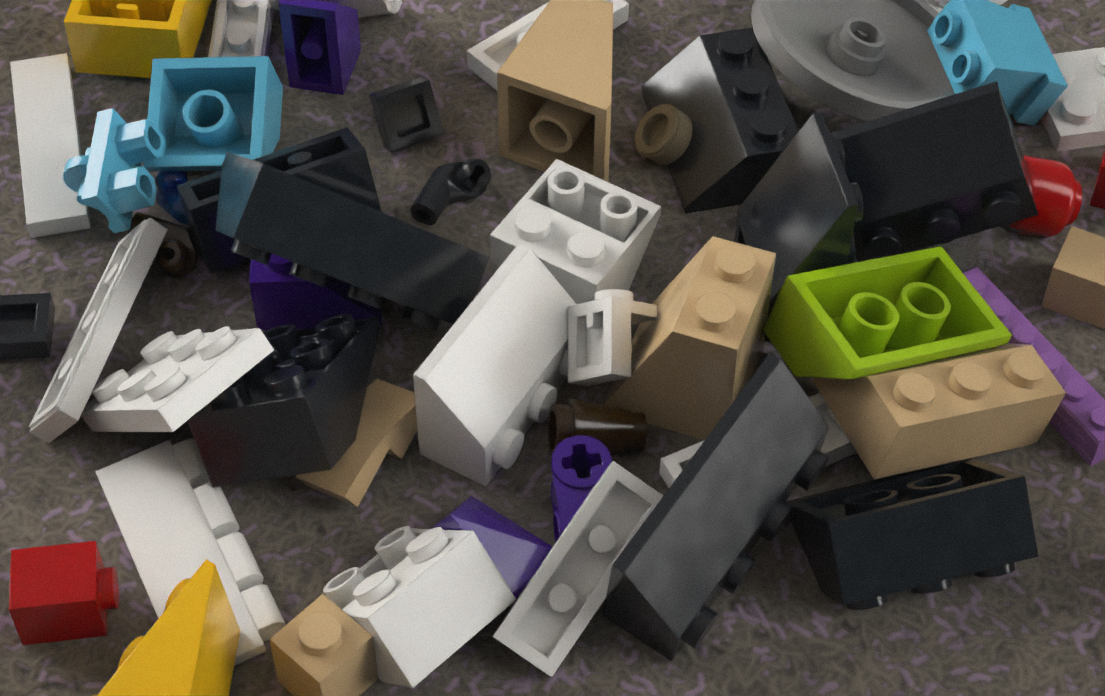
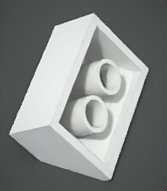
[413,243,577,486]

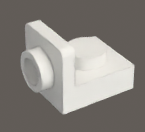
[568,289,657,386]

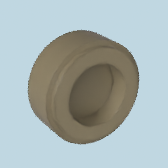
[635,104,693,166]

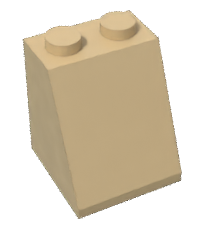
[497,0,613,182]
[604,236,776,440]

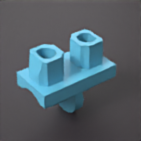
[63,108,165,233]

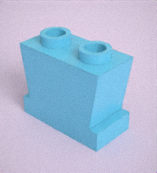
[927,0,1068,126]

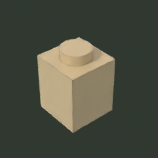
[1041,226,1105,329]
[269,594,378,696]

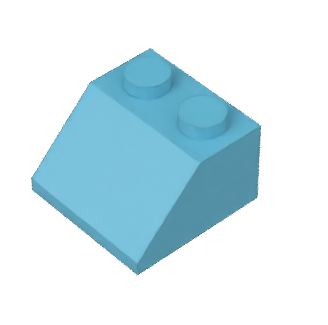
[143,56,283,172]

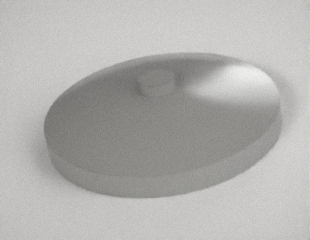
[751,0,955,121]

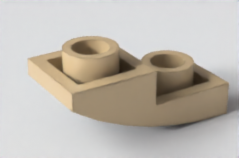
[296,379,417,507]

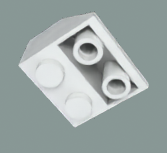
[490,159,661,304]
[323,526,516,688]

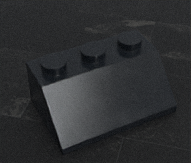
[641,27,799,214]
[830,81,1039,262]
[785,458,1039,610]

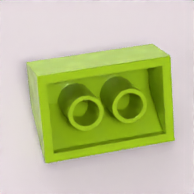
[763,246,1012,379]

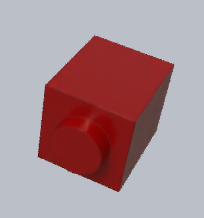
[9,541,119,645]

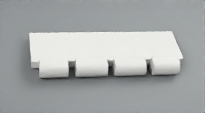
[95,439,286,666]

